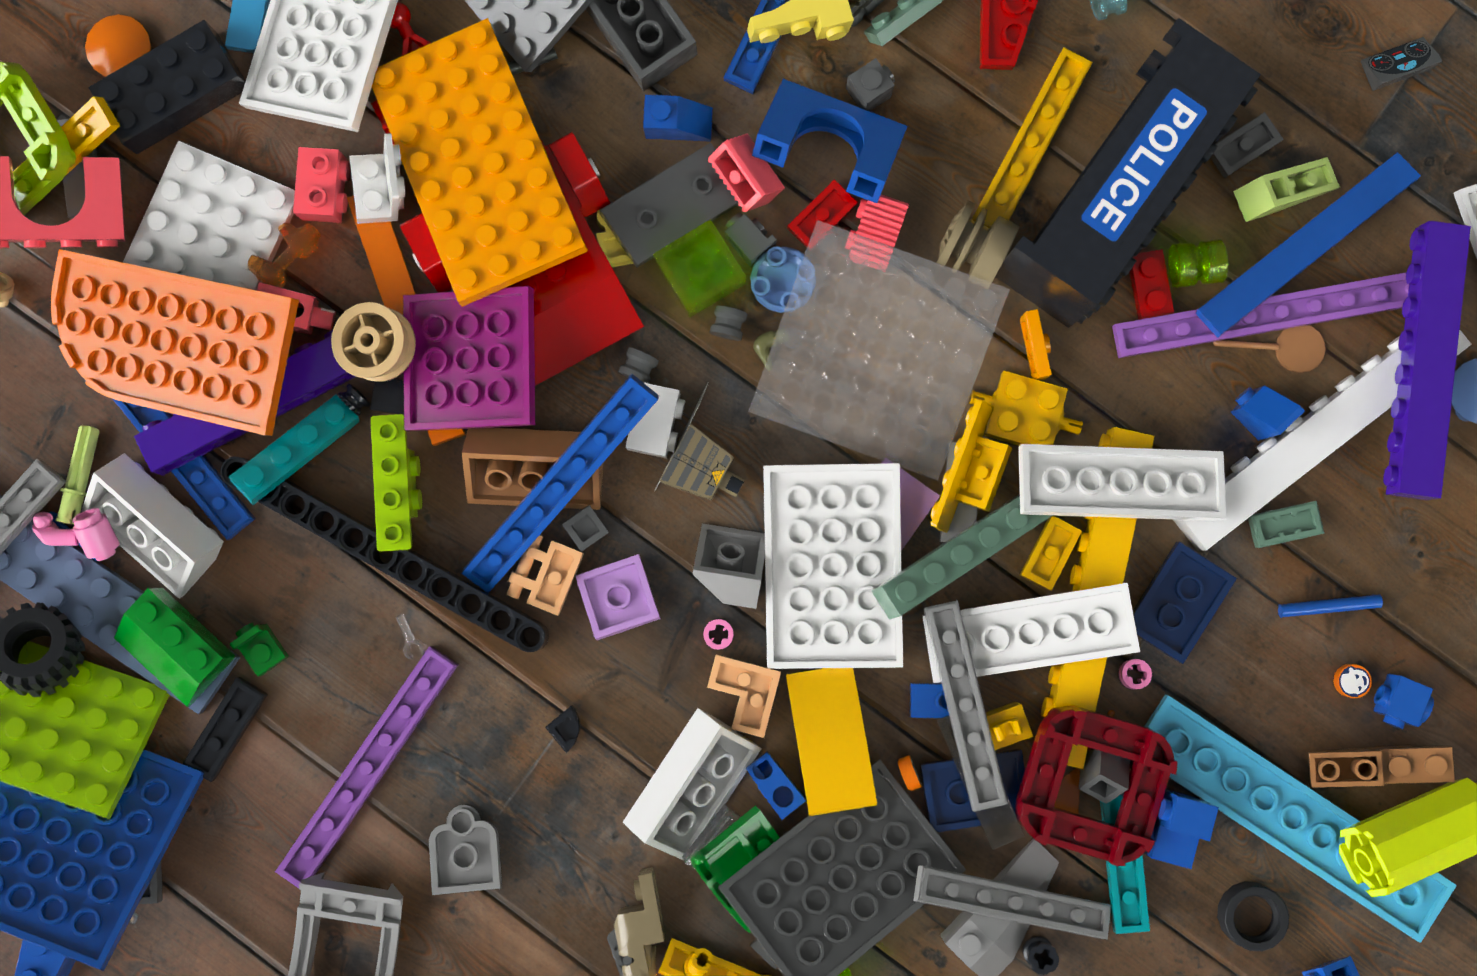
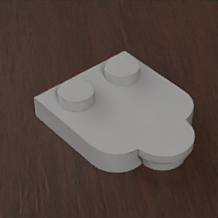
[429,805,502,895]

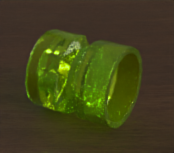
[1168,239,1228,288]

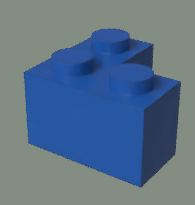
[1144,789,1219,869]

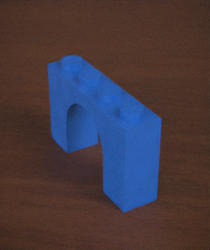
[752,79,907,203]

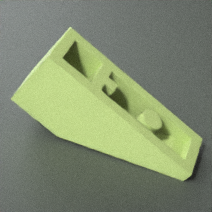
[1233,157,1340,222]

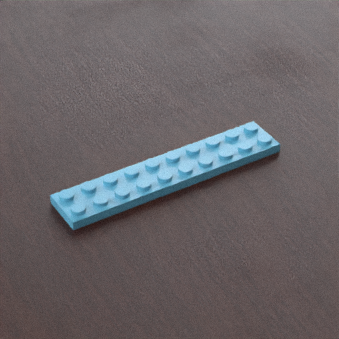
[1145,694,1457,943]

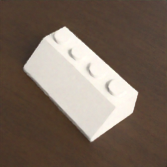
[81,453,224,599]
[623,708,762,862]

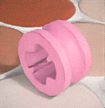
[703,619,734,650]
[1118,659,1152,689]

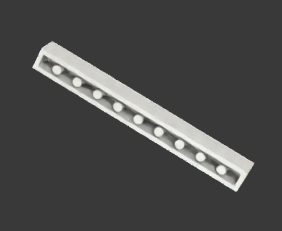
[1173,330,1471,551]

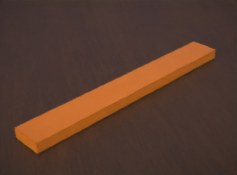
[347,195,466,446]

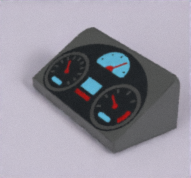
[1360,37,1443,91]

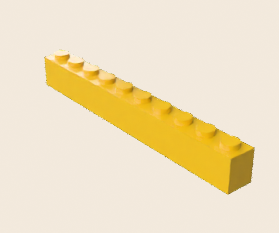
[1035,427,1155,769]

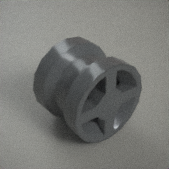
[709,306,748,341]
[618,347,659,384]

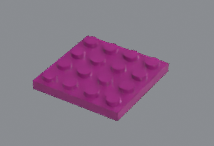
[403,286,535,431]

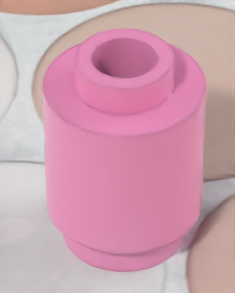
[72,508,120,561]

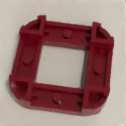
[1016,706,1177,866]

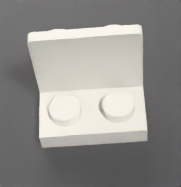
[349,133,405,224]

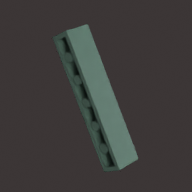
[871,494,1053,620]

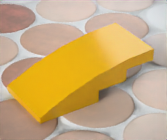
[786,668,877,816]

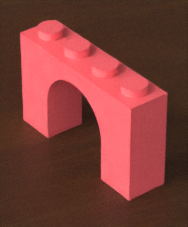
[0,156,125,249]

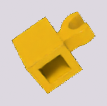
[985,701,1033,750]

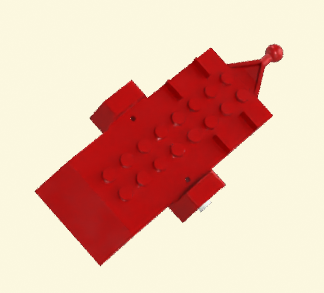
[371,2,644,386]

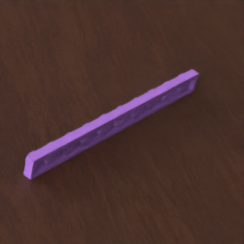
[1112,273,1409,359]

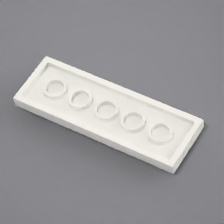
[1019,444,1227,521]
[923,583,1140,683]

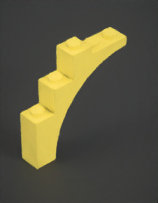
[747,0,854,43]

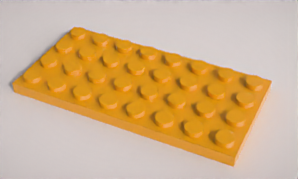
[372,18,588,307]

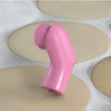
[32,512,79,546]

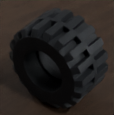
[0,602,85,697]

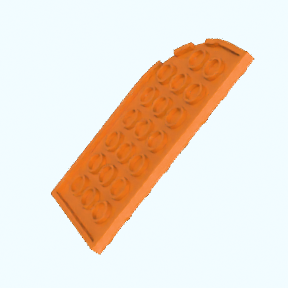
[51,249,299,436]

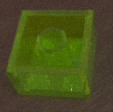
[653,219,746,318]

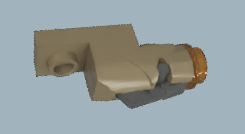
[607,867,666,976]

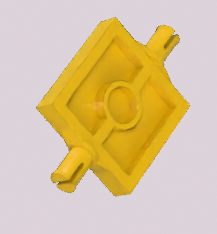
[969,371,1083,446]

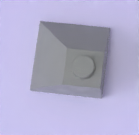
[693,523,765,609]

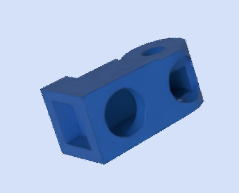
[746,751,807,819]

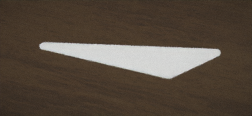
[655,382,709,490]

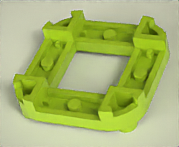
[0,61,76,215]

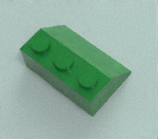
[114,588,236,707]

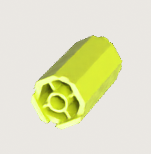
[1339,778,1477,897]

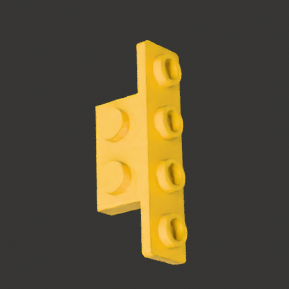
[931,398,1012,533]

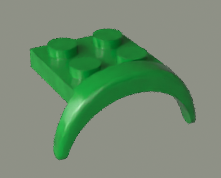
[691,805,780,933]

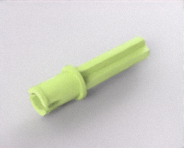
[56,425,99,525]

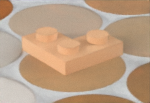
[707,654,781,738]

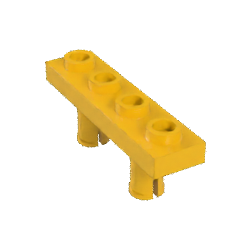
[658,938,770,976]

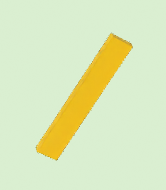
[972,47,1093,228]

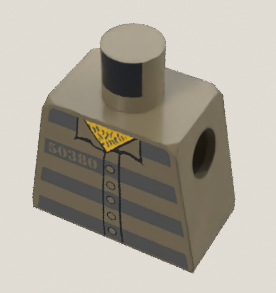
[660,424,745,500]

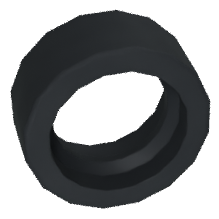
[1217,881,1289,952]

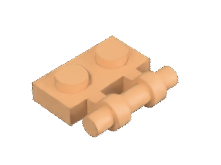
[506,535,584,616]

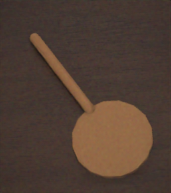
[1213,325,1326,373]

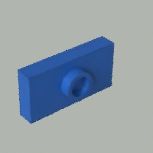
[910,683,950,718]

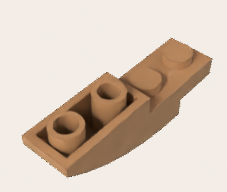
[1308,745,1455,787]

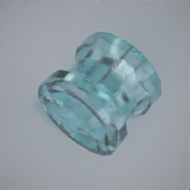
[1090,0,1127,21]

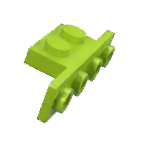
[371,414,422,552]

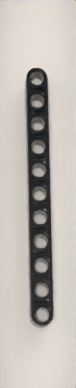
[220,457,549,652]

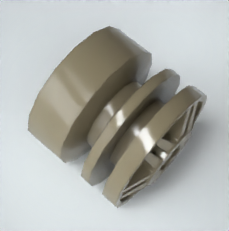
[936,200,1020,289]

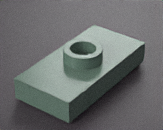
[1248,501,1325,548]

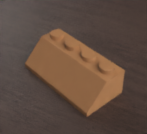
[462,428,603,510]

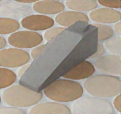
[940,838,1059,976]

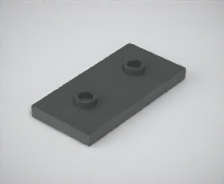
[600,143,738,268]

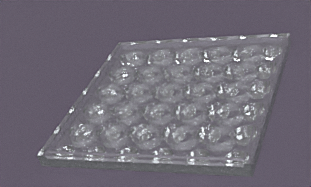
[748,220,1010,481]

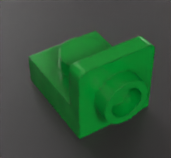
[230,623,289,677]

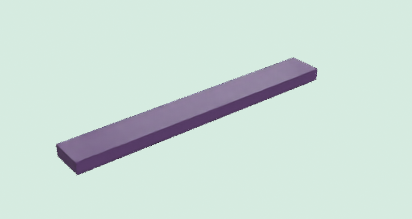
[275,646,459,888]

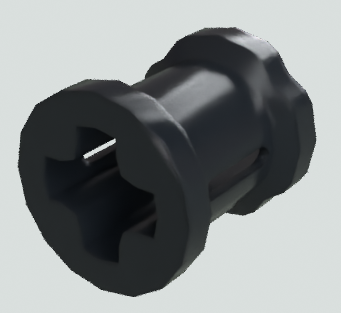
[1022,936,1059,975]

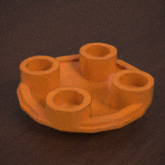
[85,14,151,77]

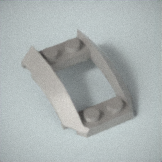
[288,872,403,976]

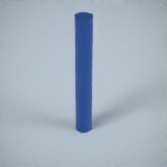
[1278,594,1383,618]

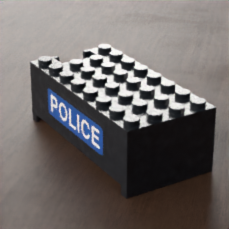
[995,18,1261,328]

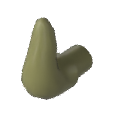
[753,328,789,371]

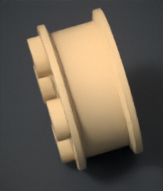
[331,302,416,382]

